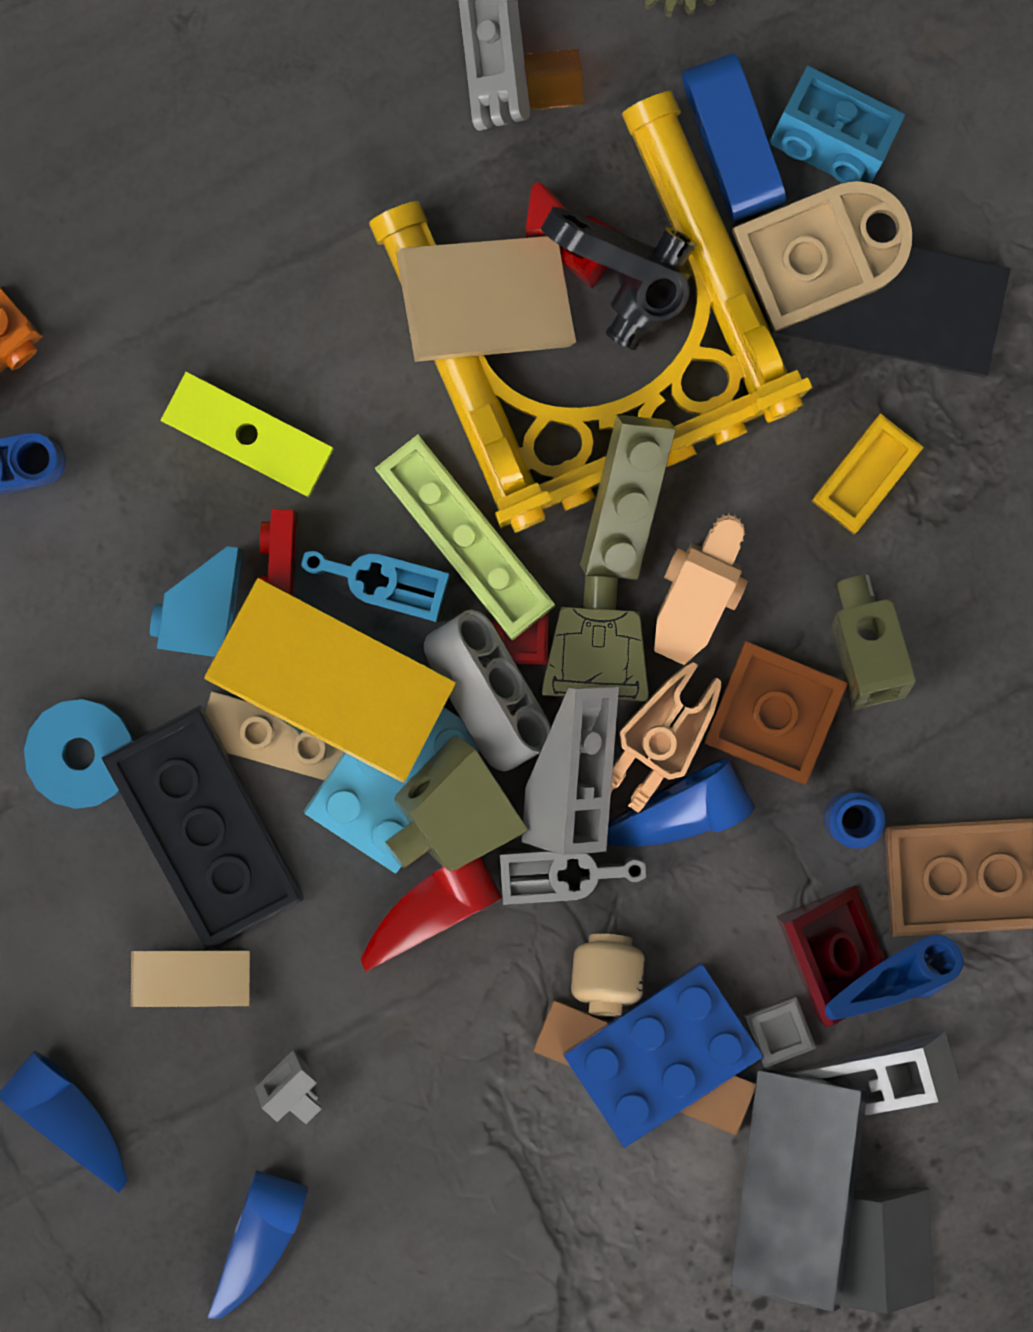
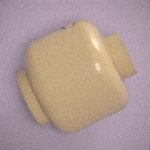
[571,934,645,1017]

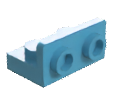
[769,65,906,183]

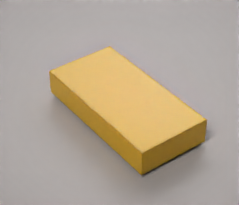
[811,413,924,535]

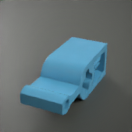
[301,551,450,622]

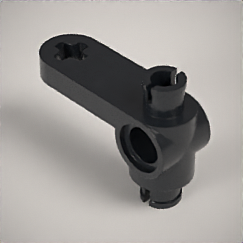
[541,207,697,350]

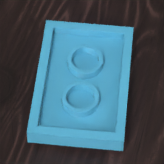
[304,707,480,874]

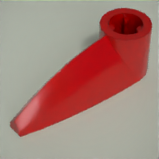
[360,857,503,972]

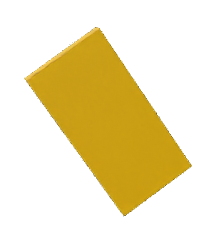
[204,578,456,783]

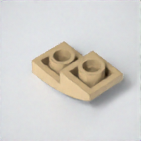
[131,951,250,1007]

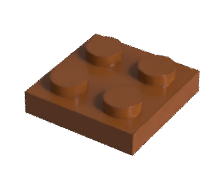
[702,641,848,785]

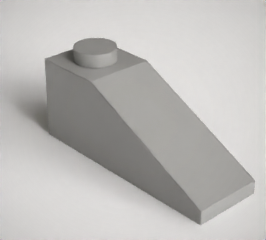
[521,685,619,856]
[787,1031,960,1116]

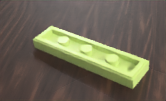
[375,434,555,641]

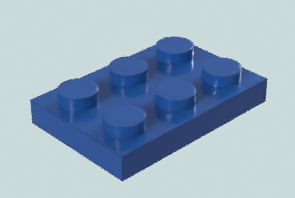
[563,962,763,1148]

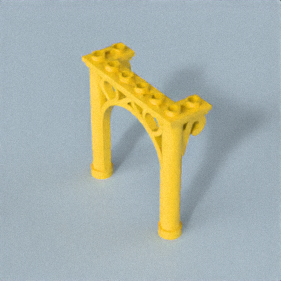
[369,91,812,533]

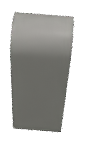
[424,610,551,772]

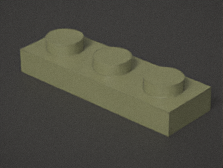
[580,415,675,580]

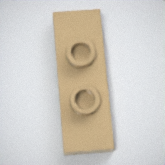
[205,691,344,780]

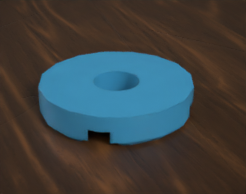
[24,699,133,809]

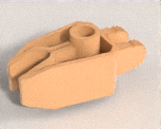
[654,513,748,665]
[611,662,721,813]

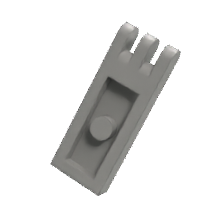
[459,0,530,131]

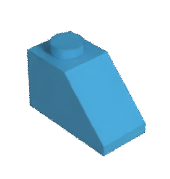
[150,546,244,657]

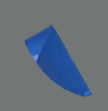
[607,759,755,846]
[825,935,963,1020]
[0,1051,128,1193]
[208,1170,308,1319]

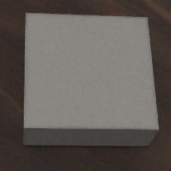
[744,995,816,1068]

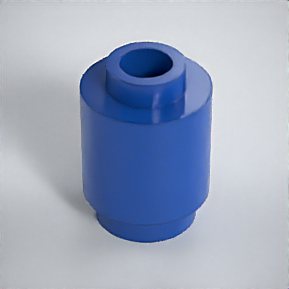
[824,790,885,849]

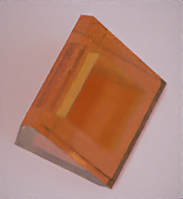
[524,49,584,110]

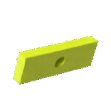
[160,372,334,498]

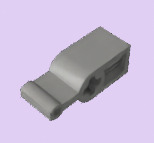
[500,848,646,905]

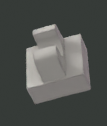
[255,1050,322,1124]

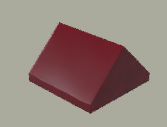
[776,885,886,1028]

